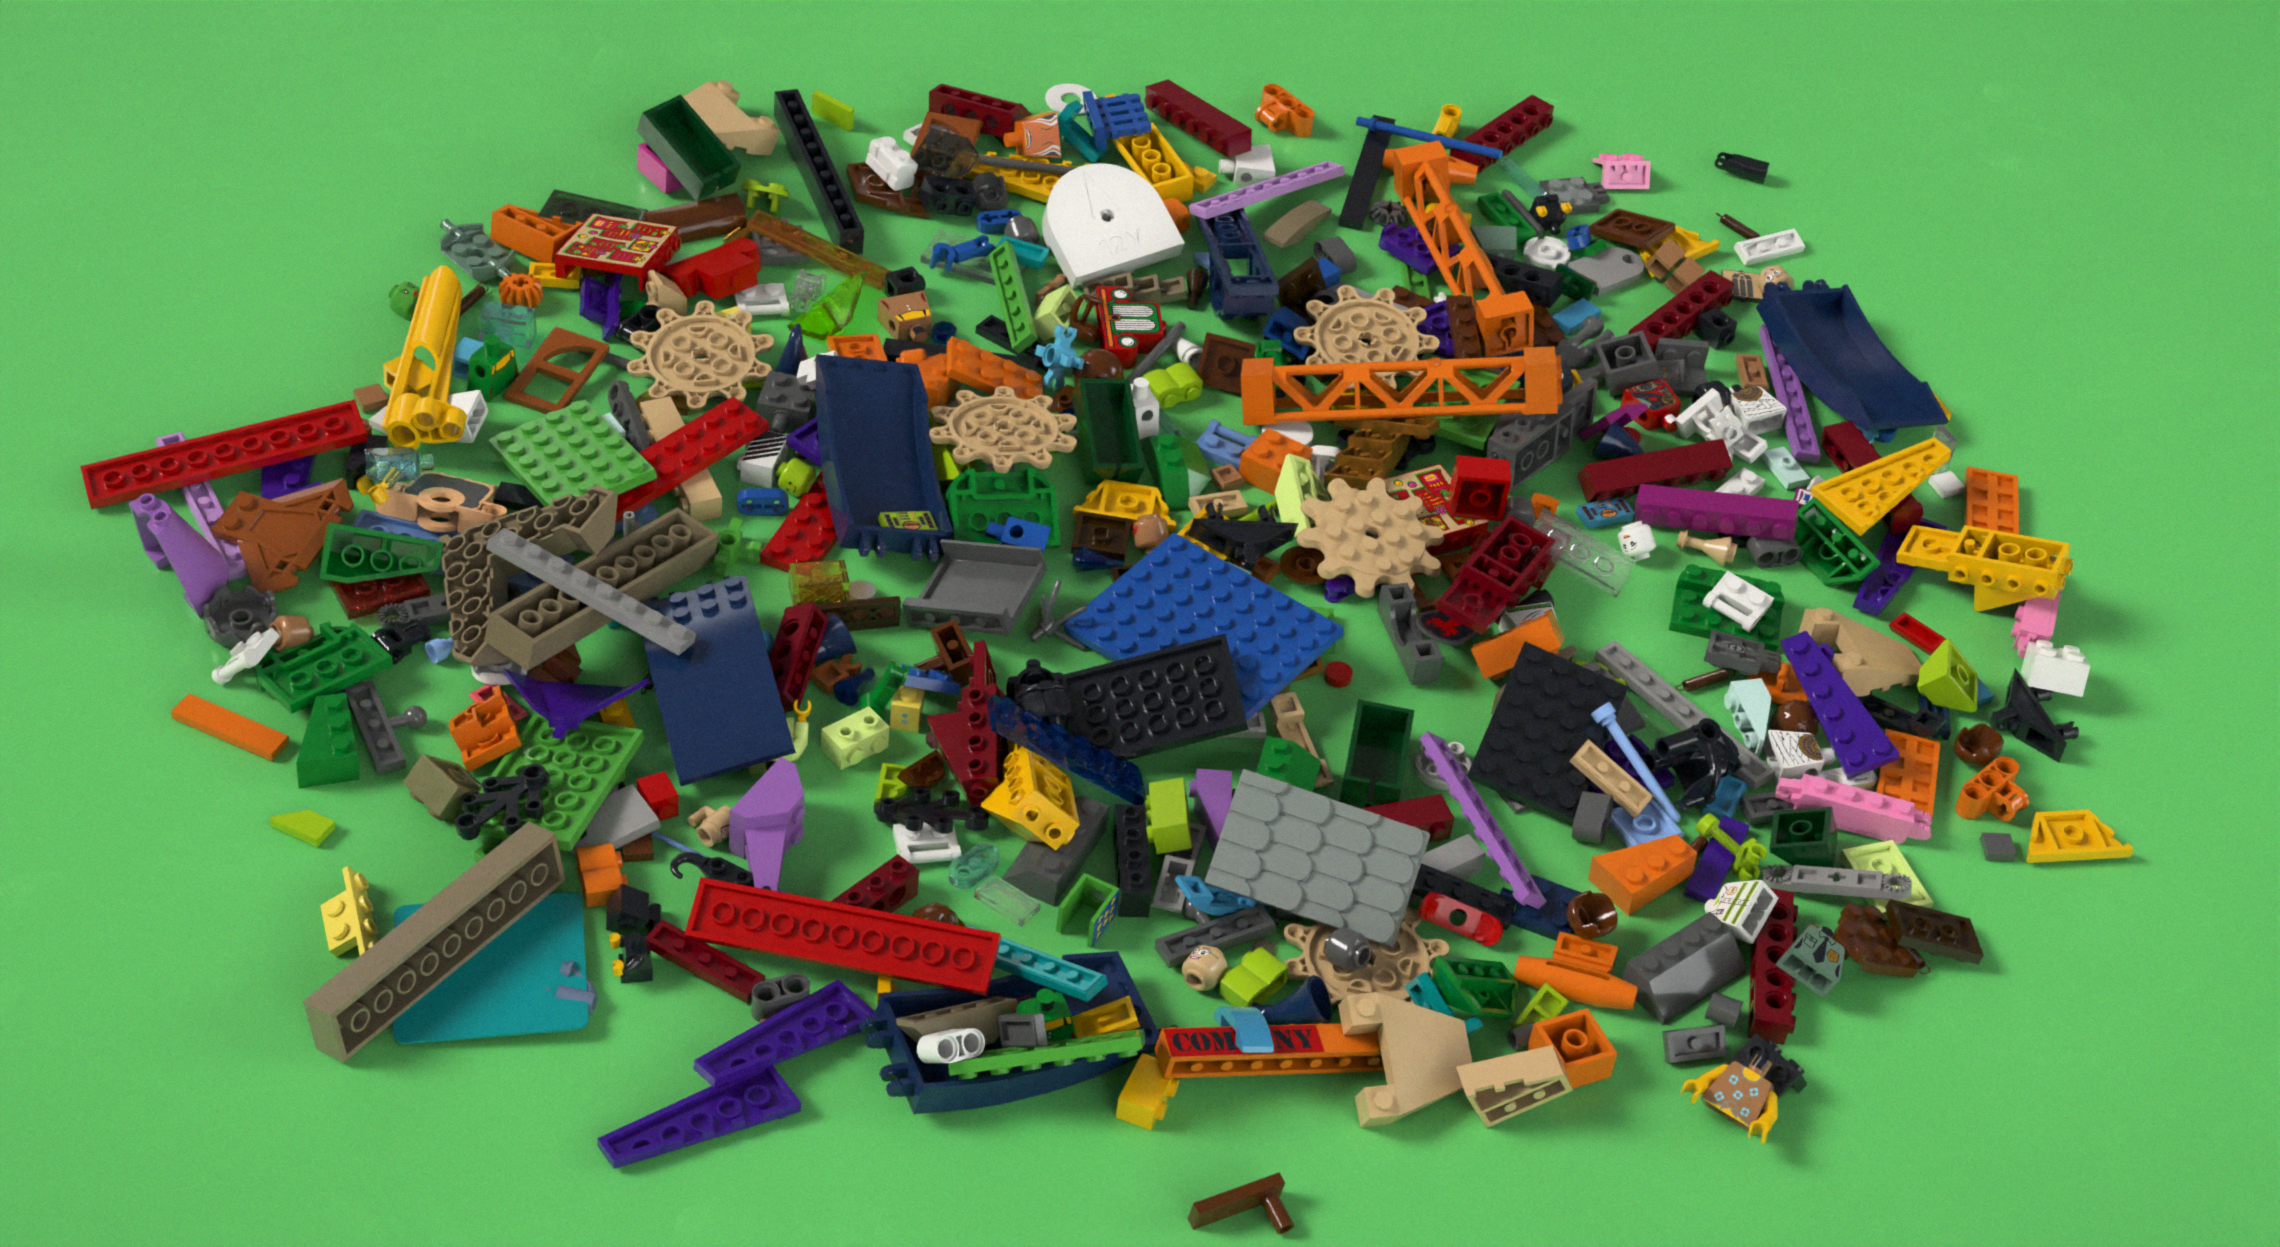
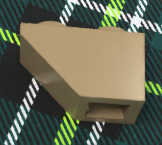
[646,270,687,317]

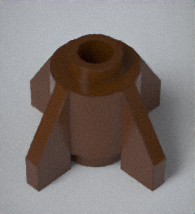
[527,643,583,683]

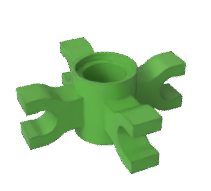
[713,518,762,577]

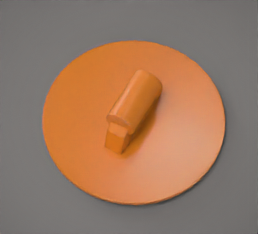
[1748,662,1808,705]

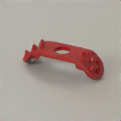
[1418,891,1503,947]

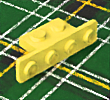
[320,866,378,957]

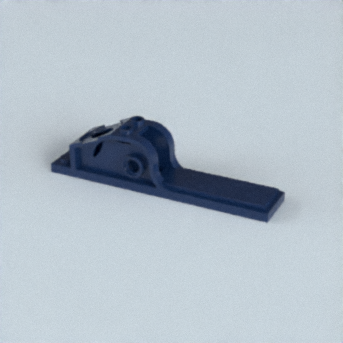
[1194,208,1279,320]

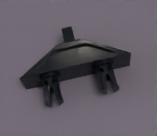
[1188,502,1299,573]
[1989,668,2079,763]

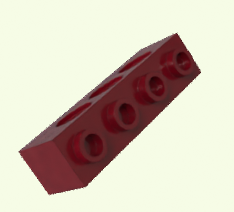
[929,83,1023,140]
[769,602,829,712]
[831,854,920,913]

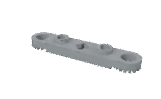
[1763,864,1912,900]

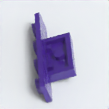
[579,271,623,342]

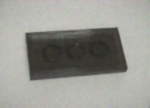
[538,189,648,225]

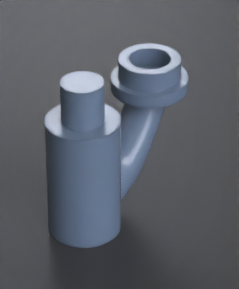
[545,961,598,1015]

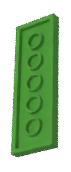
[948,1029,1146,1080]

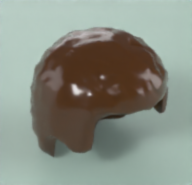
[1770,699,1819,737]
[1954,723,2004,768]
[1566,891,1618,939]

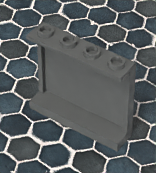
[902,539,1047,636]

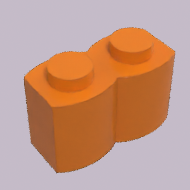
[576,843,628,908]

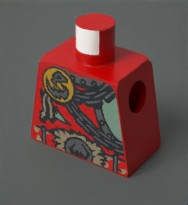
[1620,378,1681,433]

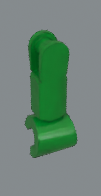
[1256,340,1285,390]
[860,661,909,721]

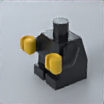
[1529,194,1572,235]
[609,932,653,984]

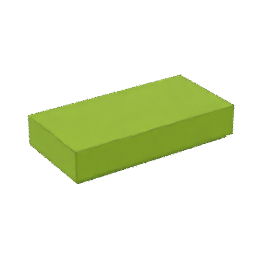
[811,90,855,132]

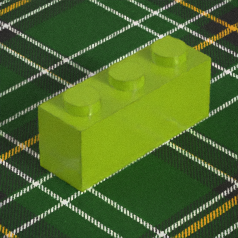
[1144,777,1192,854]

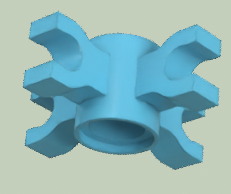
[1035,324,1085,389]

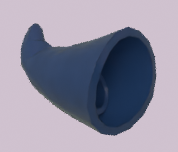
[775,323,808,376]
[1592,421,1645,460]
[814,615,857,664]
[1251,975,1332,1025]

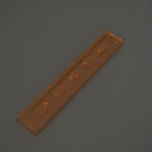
[746,209,892,290]

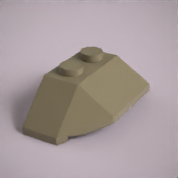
[896,996,1017,1045]

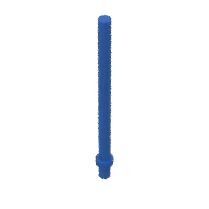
[1356,117,1503,159]

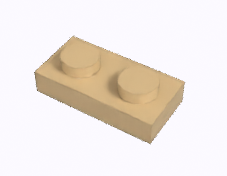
[1188,490,1248,518]

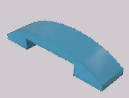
[1175,875,1273,916]
[1214,1006,1274,1053]

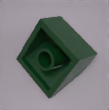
[1769,807,1838,868]

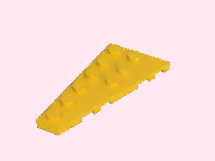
[932,151,1088,203]
[1810,437,1951,536]

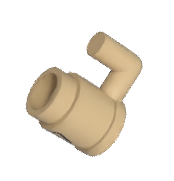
[687,805,732,847]

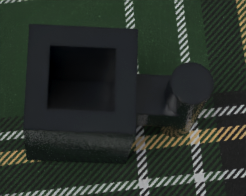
[606,884,661,935]

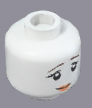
[1618,521,1656,561]

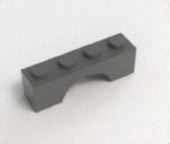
[1377,583,1443,685]

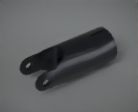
[1715,152,1770,183]

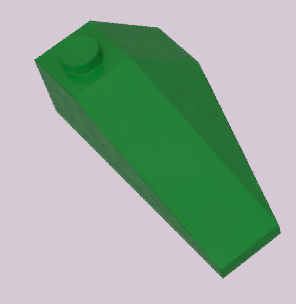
[319,522,443,584]

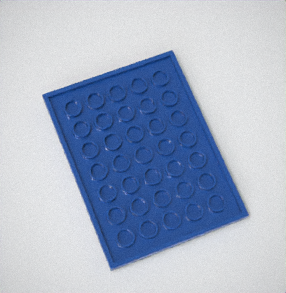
[1064,532,1344,721]

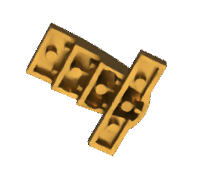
[1324,408,1440,489]

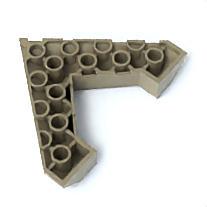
[439,486,618,667]

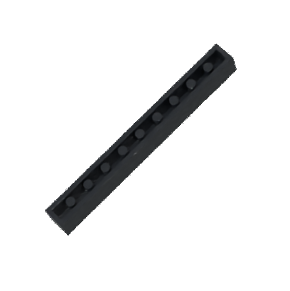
[774,89,864,257]

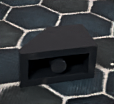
[345,434,393,490]

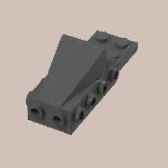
[1487,377,1598,494]

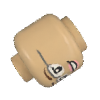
[1758,265,1794,293]
[1182,945,1228,991]

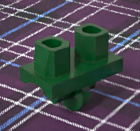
[1556,263,1597,301]

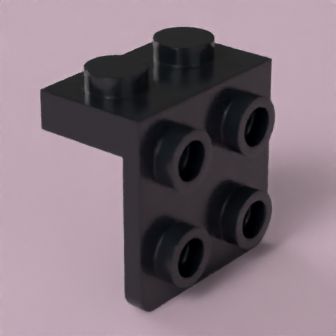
[1726,1033,1807,1099]

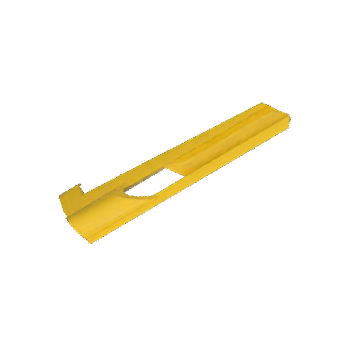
[381,265,468,451]

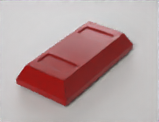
[1889,612,1946,656]

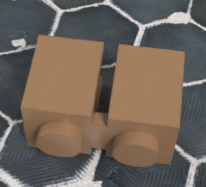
[1644,238,1705,295]

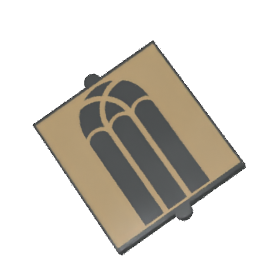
[1721,269,1763,303]

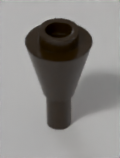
[1186,269,1209,310]

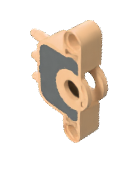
[375,472,507,533]

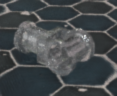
[788,268,827,312]

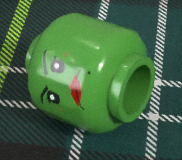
[389,282,420,320]

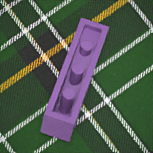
[1188,769,1232,853]

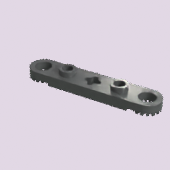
[608,380,651,453]
[378,583,520,629]

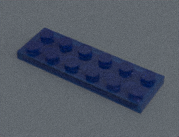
[987,694,1147,805]

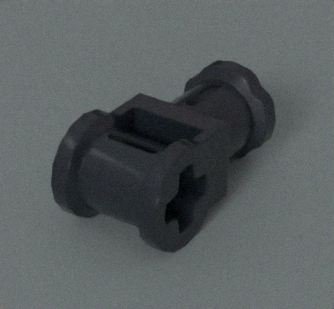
[370,618,431,665]

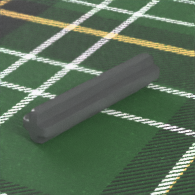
[1501,189,1544,238]

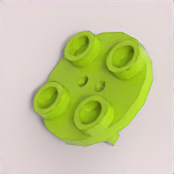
[741,179,790,214]

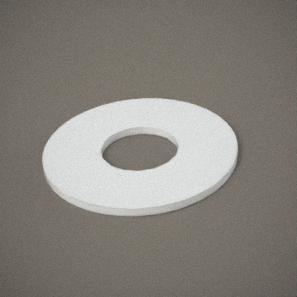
[1045,83,1097,115]

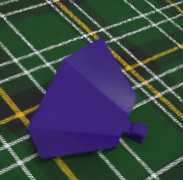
[504,669,649,739]

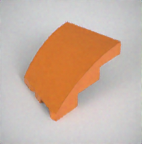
[448,685,522,772]

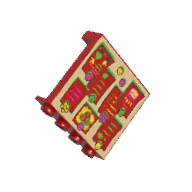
[555,213,681,291]
[1352,464,1489,557]

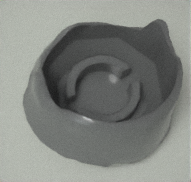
[972,172,1009,211]

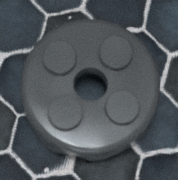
[203,584,278,648]

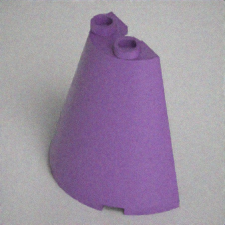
[128,493,229,618]

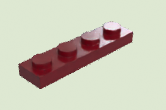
[646,919,766,1004]

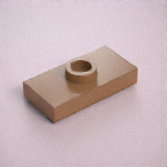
[1735,354,1769,392]

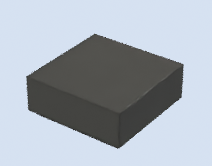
[1980,832,2017,861]

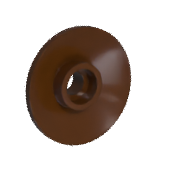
[1280,546,1328,585]

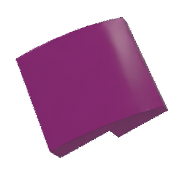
[1577,404,1648,441]

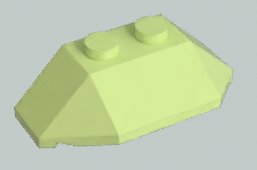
[1275,453,1330,538]

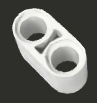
[917,1028,985,1063]

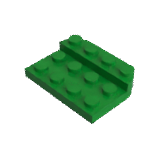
[946,468,1061,548]
[1669,564,1785,652]
[254,621,393,714]

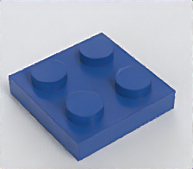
[902,664,961,695]

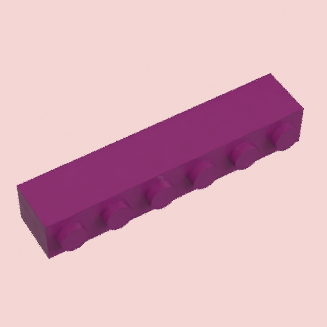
[1635,484,1799,541]

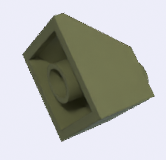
[402,754,483,821]

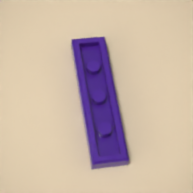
[1684,815,1750,904]

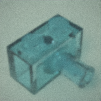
[478,301,537,349]

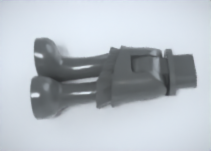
[1555,316,1616,370]

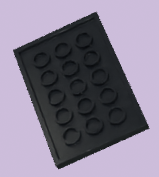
[1063,634,1249,772]
[1467,641,1629,825]

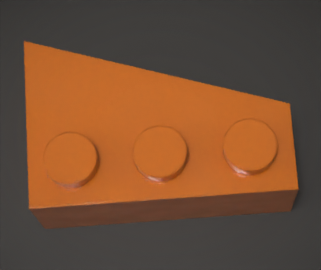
[490,204,583,263]
[918,353,961,410]
[1471,609,1565,681]
[1588,834,1697,916]

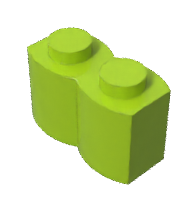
[1143,362,1203,409]
[1219,947,1289,1007]

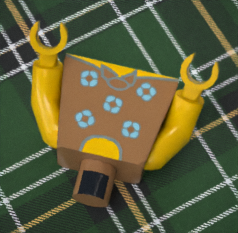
[1680,1054,1778,1144]

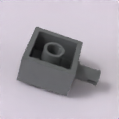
[1576,331,1658,397]
[756,371,817,435]

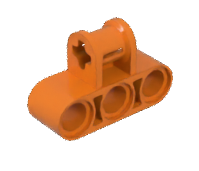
[1255,84,1315,138]
[1955,756,2029,822]

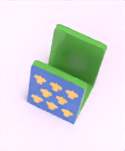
[1056,873,1119,947]

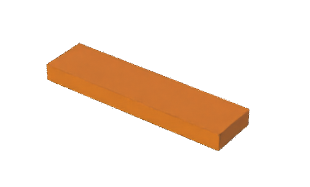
[171,693,289,761]

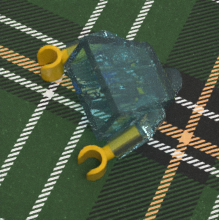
[356,447,434,505]

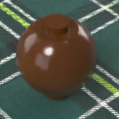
[1072,349,1124,386]

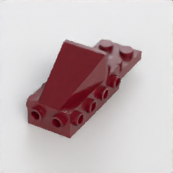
[1435,515,1556,635]
[927,640,1009,815]

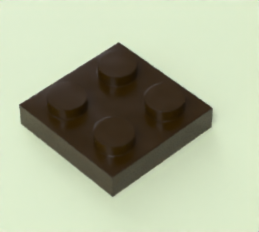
[1276,256,1327,311]
[1071,511,1132,562]

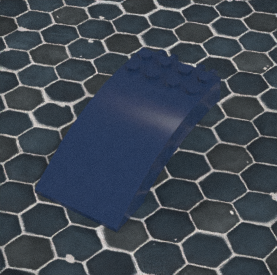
[1756,279,1949,431]
[815,354,953,562]
[642,575,796,786]
[859,951,1160,1114]

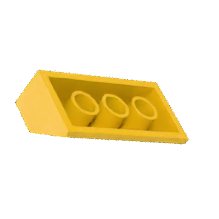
[1110,122,1193,203]

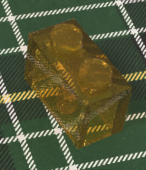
[788,560,850,606]

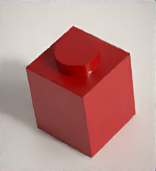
[637,771,679,821]

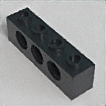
[1479,253,1563,309]
[1112,804,1152,918]

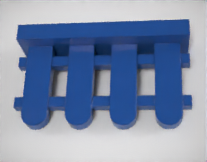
[1082,91,1152,150]

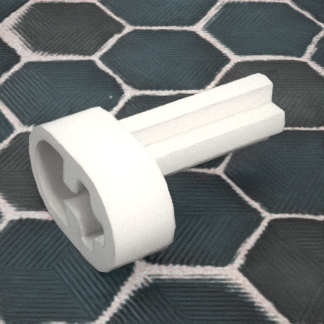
[1311,445,1342,485]

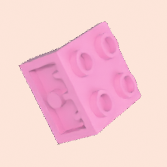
[1592,153,1651,189]

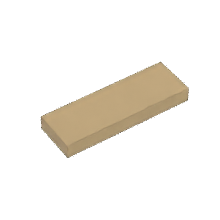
[1569,739,1654,818]

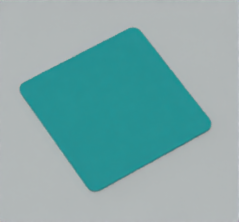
[393,892,589,1044]

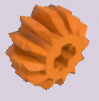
[499,272,543,313]

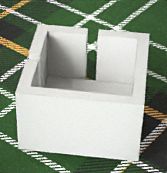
[2021,640,2090,697]

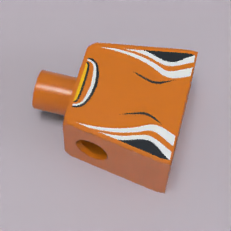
[1003,111,1061,158]

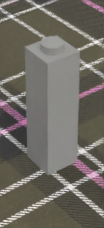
[1407,834,1486,906]

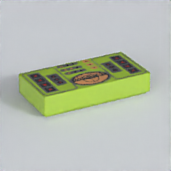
[878,511,938,531]

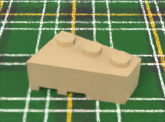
[1456,1045,1573,1128]

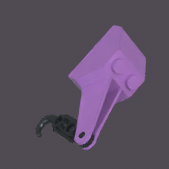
[670,757,806,891]

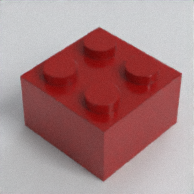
[1448,455,1511,522]

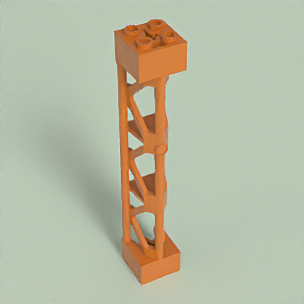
[1394,140,1534,358]
[1241,346,1563,425]

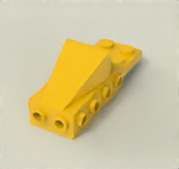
[1896,525,2074,612]
[981,728,1080,851]

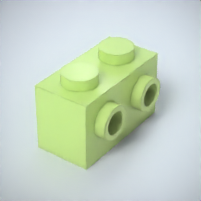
[1032,284,1083,342]
[821,706,890,770]

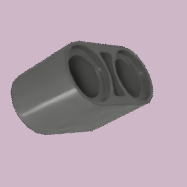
[1314,236,1357,275]
[1746,537,1803,568]
[1572,791,1614,844]
[751,973,810,1022]
[1705,991,1743,1029]

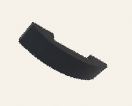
[1857,690,1946,737]

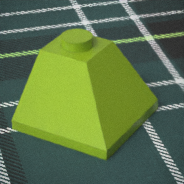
[1917,639,1978,712]

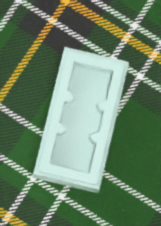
[1761,447,1811,490]

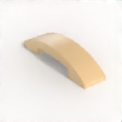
[1268,692,1334,788]

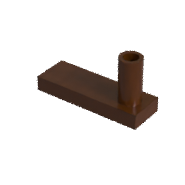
[1188,1172,1294,1235]

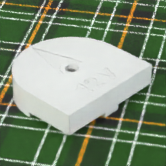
[1042,163,1185,289]

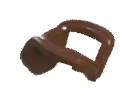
[1070,294,1104,345]

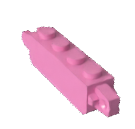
[2011,590,2061,659]
[1775,773,1932,844]

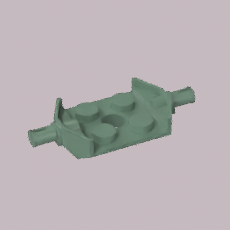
[440,218,515,282]

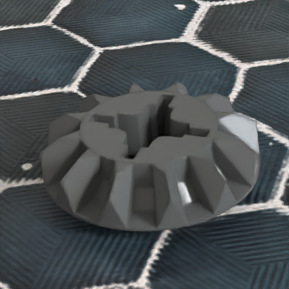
[1370,199,1408,226]

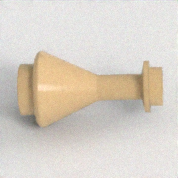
[1676,530,1738,567]

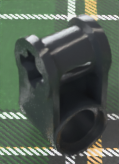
[616,305,661,351]

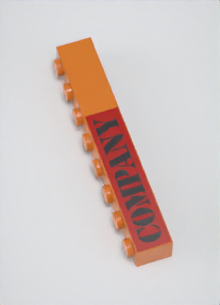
[1155,1023,1384,1079]

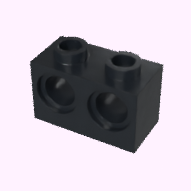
[918,175,978,216]

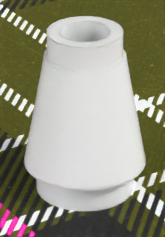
[1172,337,1202,369]

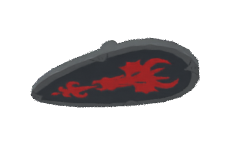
[1416,610,1479,647]

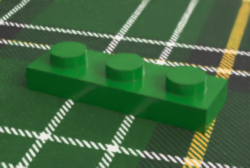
[1477,192,1537,244]

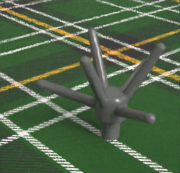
[1029,579,1087,651]

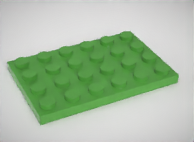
[488,399,657,507]
[465,712,644,852]

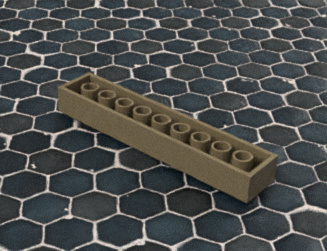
[484,508,719,671]
[303,822,566,1063]

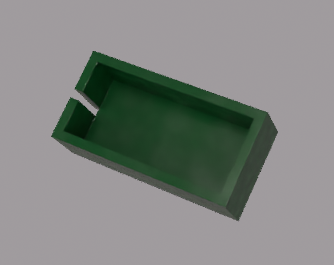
[636,94,741,201]
[1072,378,1145,485]
[1339,699,1415,808]

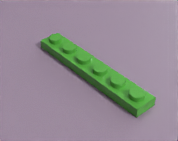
[988,240,1038,354]

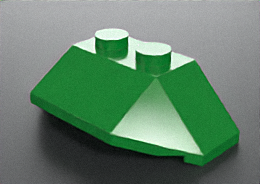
[1140,434,1211,512]
[1794,497,1881,586]
[1256,736,1321,792]
[1431,955,1519,1019]

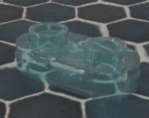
[948,843,1000,889]

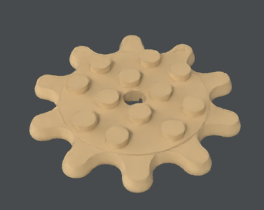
[1293,285,1440,393]
[627,300,774,413]
[929,386,1077,474]
[1296,477,1444,598]
[1284,908,1449,1007]

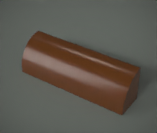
[644,193,748,244]

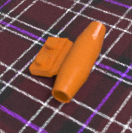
[1382,149,1478,203]
[1514,931,1638,1010]

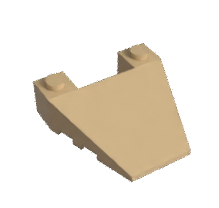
[683,80,781,155]
[1798,607,1922,696]
[1338,992,1472,1128]

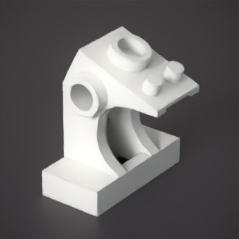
[1675,388,1744,449]

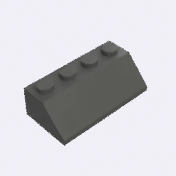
[1000,795,1109,906]
[1622,912,1747,1025]

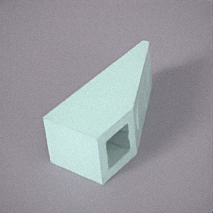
[1724,678,1772,757]

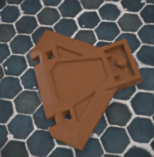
[211,478,354,594]

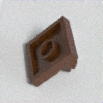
[1197,332,1257,394]

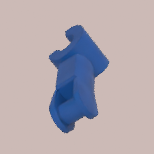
[929,235,995,273]

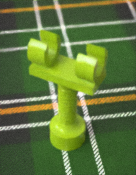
[1696,813,1767,881]

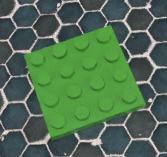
[1400,353,1521,450]

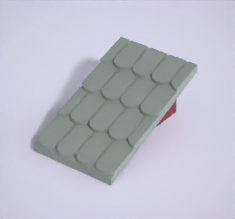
[1204,769,1430,948]

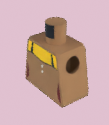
[877,291,932,343]

